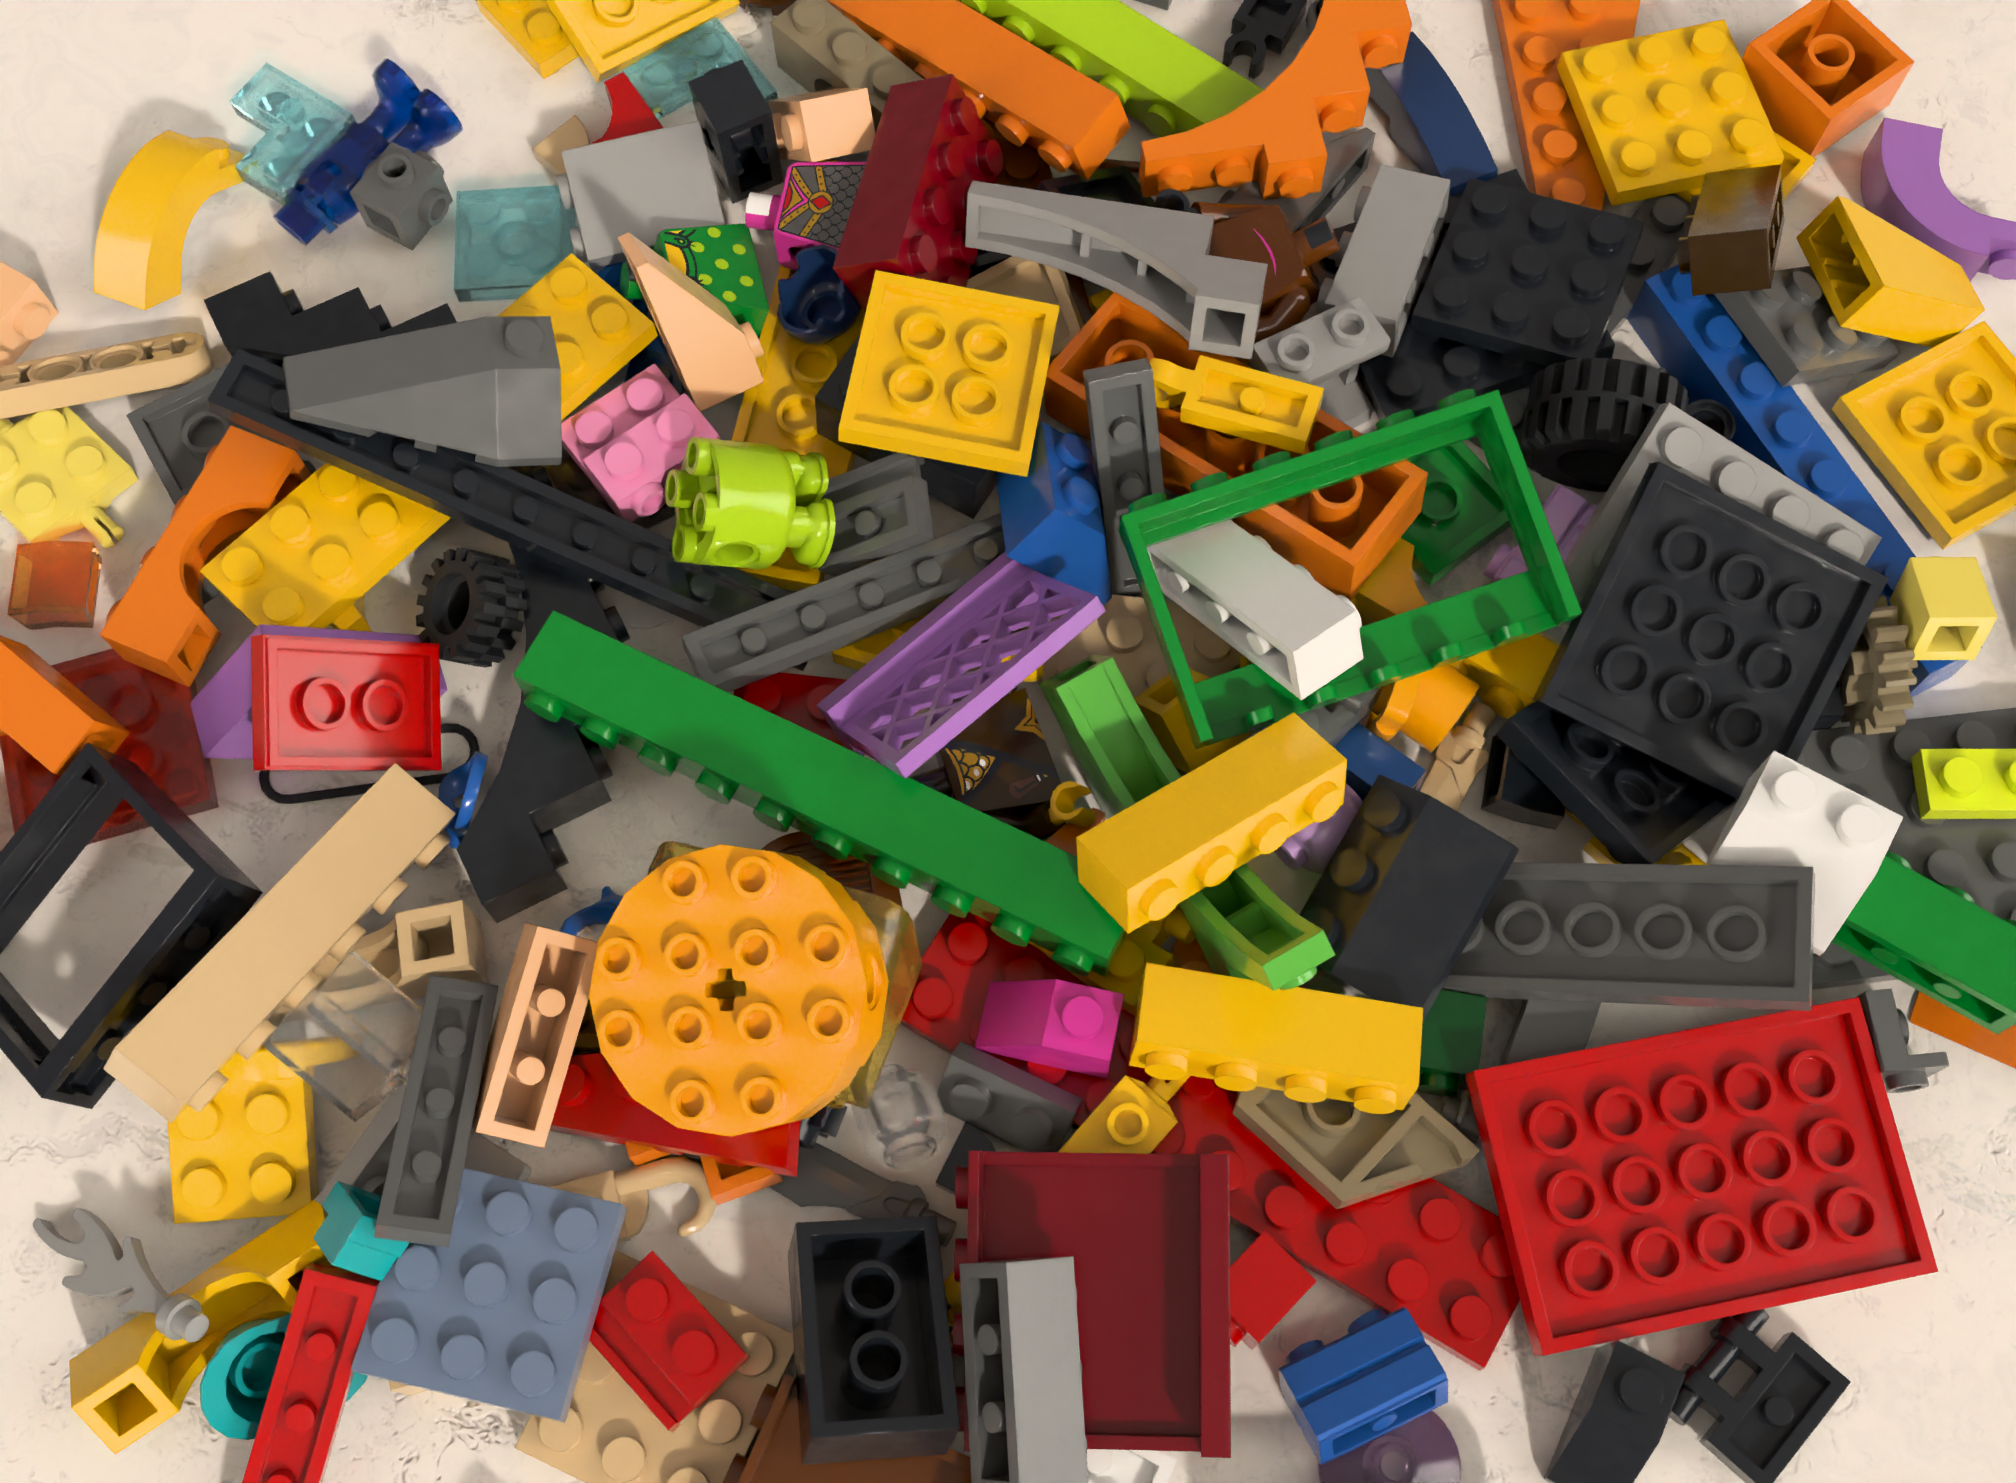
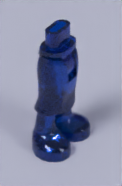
[273,59,463,246]

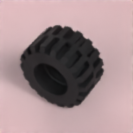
[1520,358,1689,492]

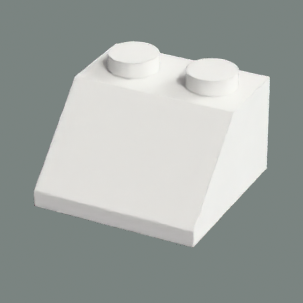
[1705,751,1903,956]

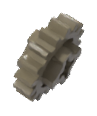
[1838,595,1918,736]

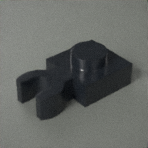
[1222,0,1307,79]

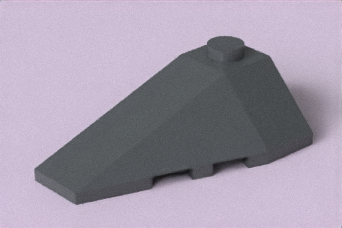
[283,316,562,467]

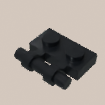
[1669,1309,1851,1483]

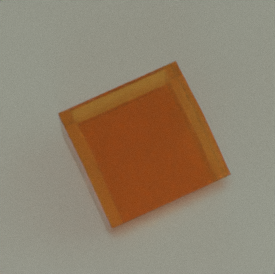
[7,541,102,630]

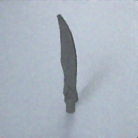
[675,1143,957,1247]

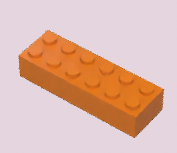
[1044,292,1428,601]

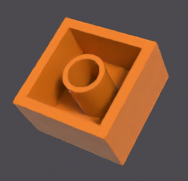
[1742,0,1914,157]

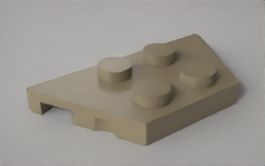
[1232,1087,1480,1209]

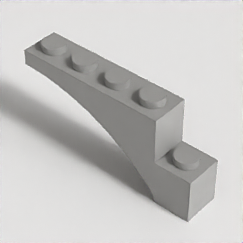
[965,181,1268,359]

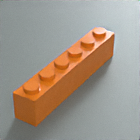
[826,0,1131,180]

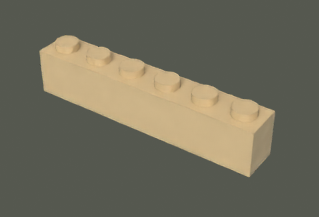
[103,763,456,1123]

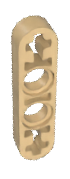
[0,332,214,419]

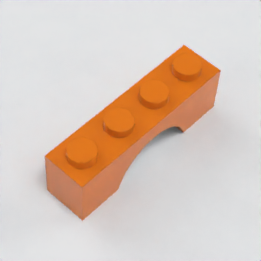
[100,425,311,687]

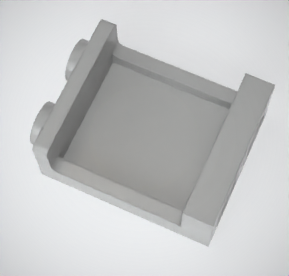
[556,120,725,274]
[1248,295,1391,428]

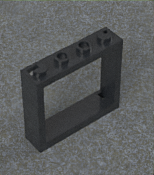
[0,742,263,1109]

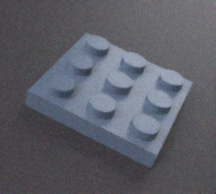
[351,1168,627,1423]

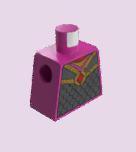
[745,162,866,271]

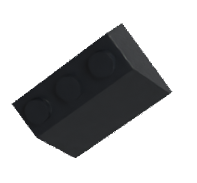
[1299,774,1519,1023]

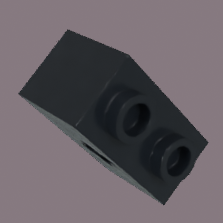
[688,59,784,204]

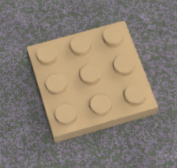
[515,1250,795,1483]

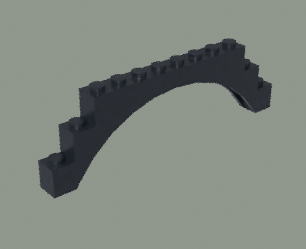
[204,271,631,923]

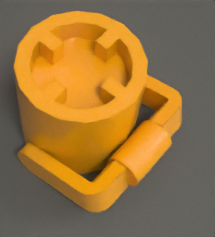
[1364,664,1480,753]

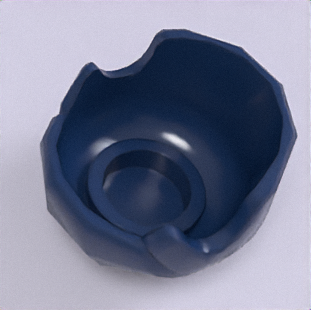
[777,244,862,345]

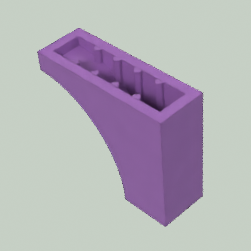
[190,624,448,759]

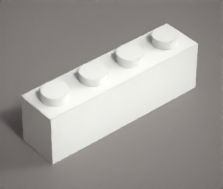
[1147,519,1363,700]

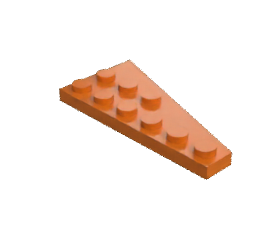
[1492,0,1640,211]

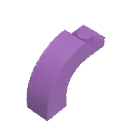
[1860,117,2016,282]

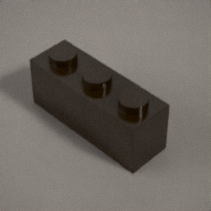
[1678,164,1784,296]

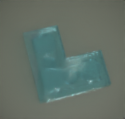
[622,17,778,120]
[230,62,359,207]

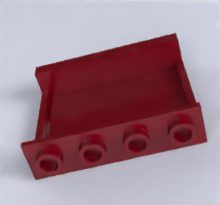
[952,1151,1231,1458]

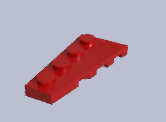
[550,1053,801,1177]

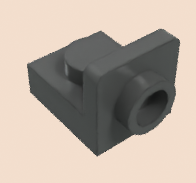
[1857,988,1950,1093]

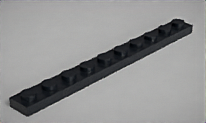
[207,348,808,671]

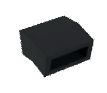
[1481,735,1566,830]

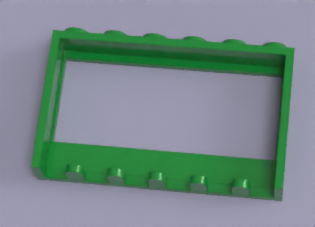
[1118,389,1582,750]

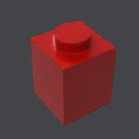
[1230,1230,1317,1350]

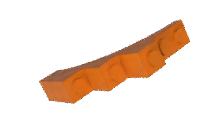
[1139,0,1412,200]

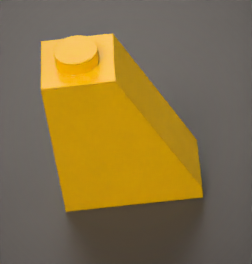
[1796,196,1985,348]

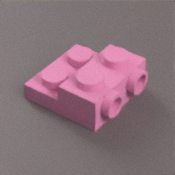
[561,363,721,522]

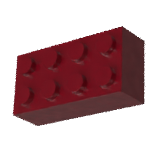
[833,74,1003,313]

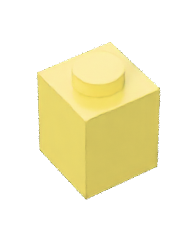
[1889,556,1998,660]

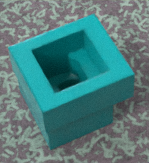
[313,1181,410,1281]

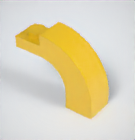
[94,130,253,310]

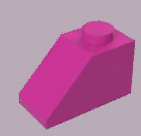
[975,979,1124,1079]

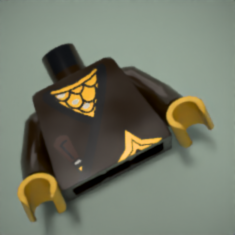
[909,655,1096,840]

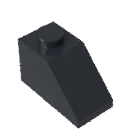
[1544,1340,1686,1483]

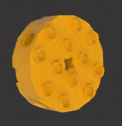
[589,844,889,1137]

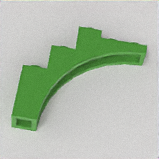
[1039,654,1335,991]

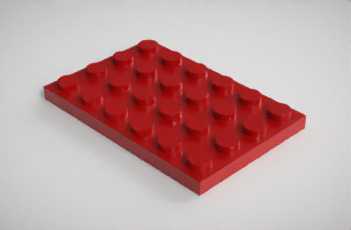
[1465,997,1939,1356]

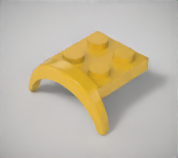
[167,1037,357,1224]

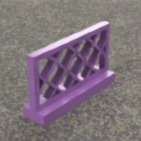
[816,551,1106,779]

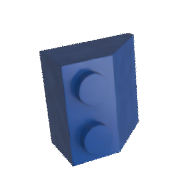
[996,422,1112,605]

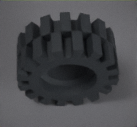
[416,547,527,668]

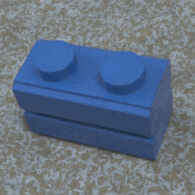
[1278,1307,1448,1465]

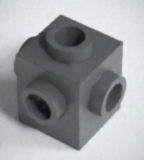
[350,142,453,251]

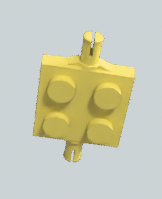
[0,406,138,553]

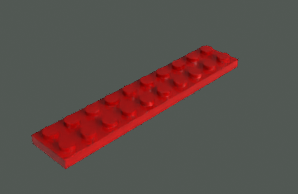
[888,912,1520,1371]

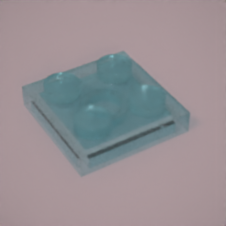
[454,185,576,302]

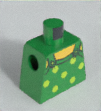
[620,224,769,339]

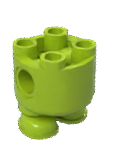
[665,437,836,569]

